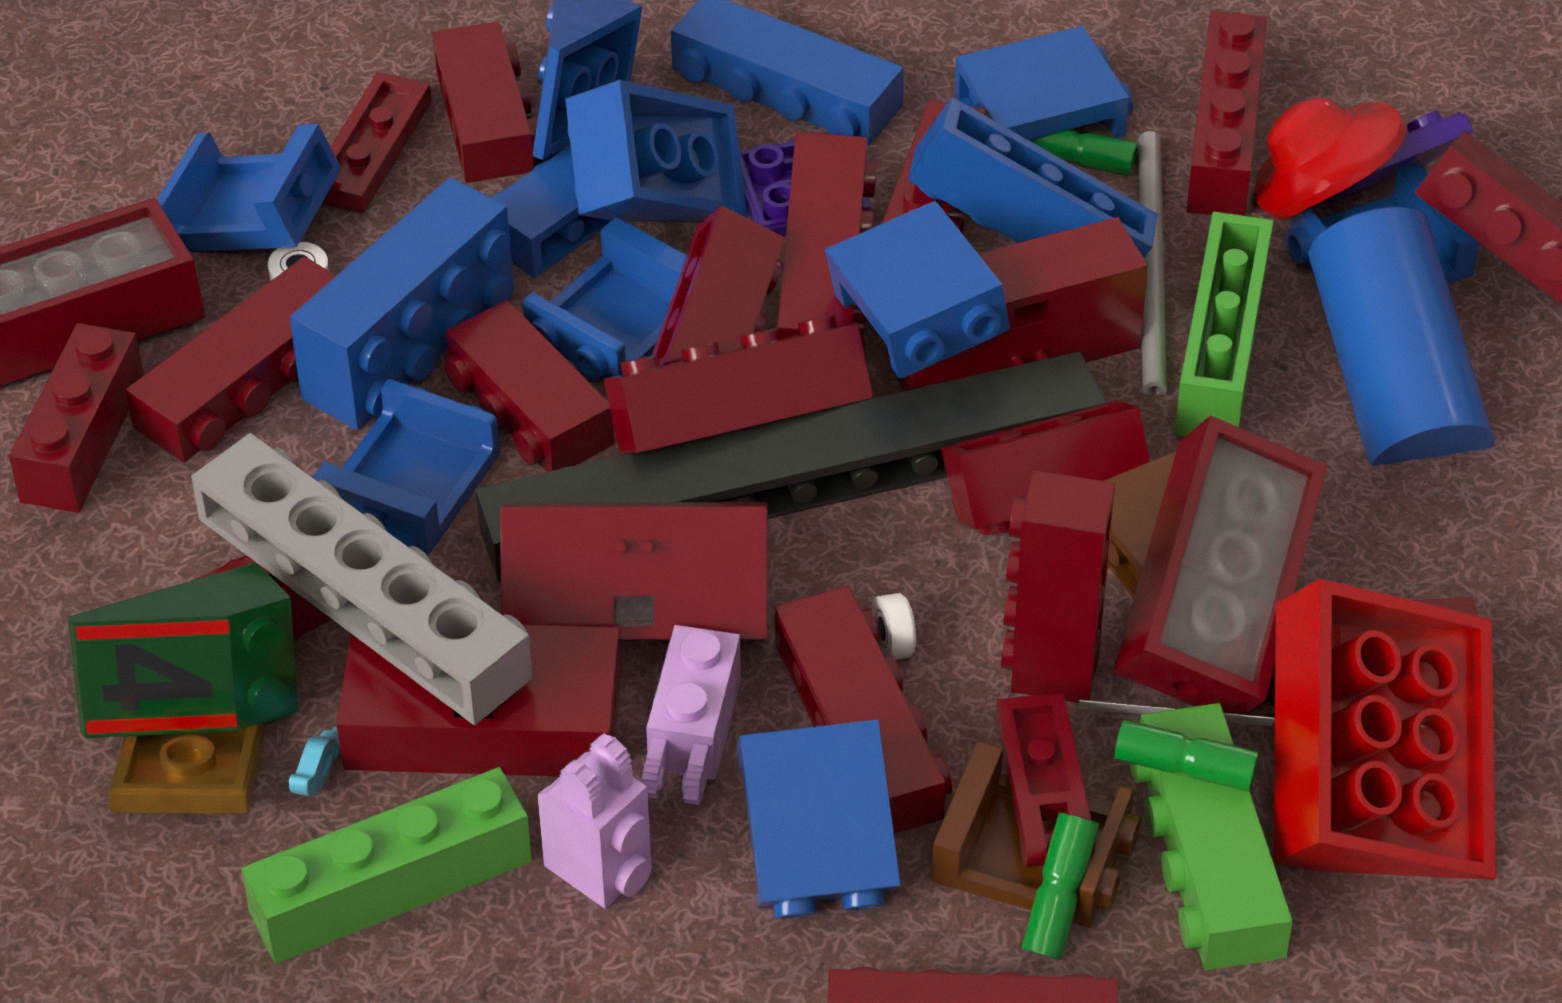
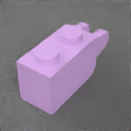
[642,625,741,805]
[538,733,652,909]

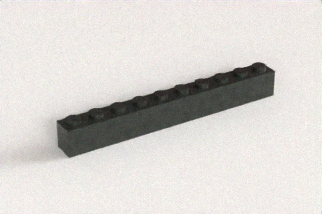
[475,352,1106,582]

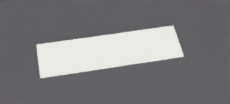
[1079,700,1275,726]

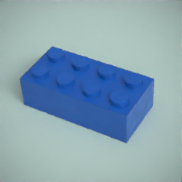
[289,177,514,431]

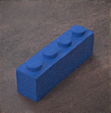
[671,0,904,146]
[907,97,1158,258]
[492,145,611,278]

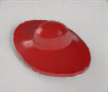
[1255,97,1407,220]

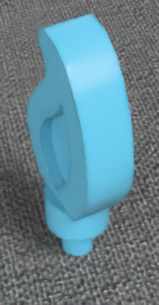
[289,727,341,797]

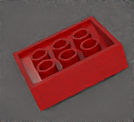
[1274,579,1496,880]

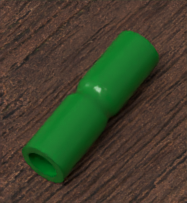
[1029,129,1138,177]
[1114,719,1259,792]
[1021,812,1099,960]

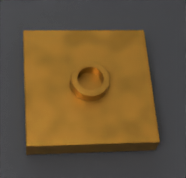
[108,723,265,814]

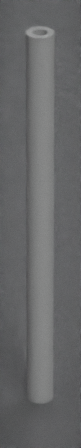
[1138,131,1167,395]

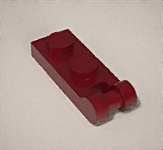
[996,693,1095,868]

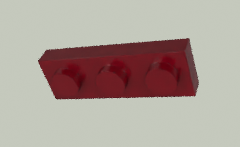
[322,72,432,213]

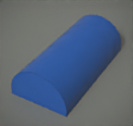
[1308,207,1494,466]

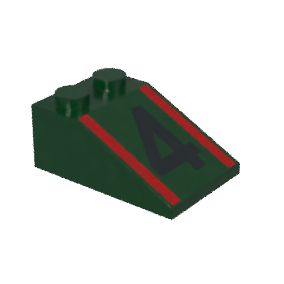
[68,562,299,738]

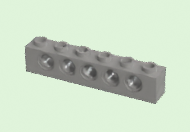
[191,433,533,726]

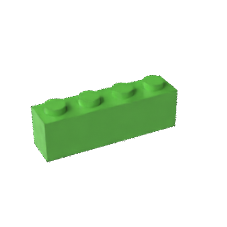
[1175,212,1273,436]
[1129,703,1293,971]
[241,767,532,964]

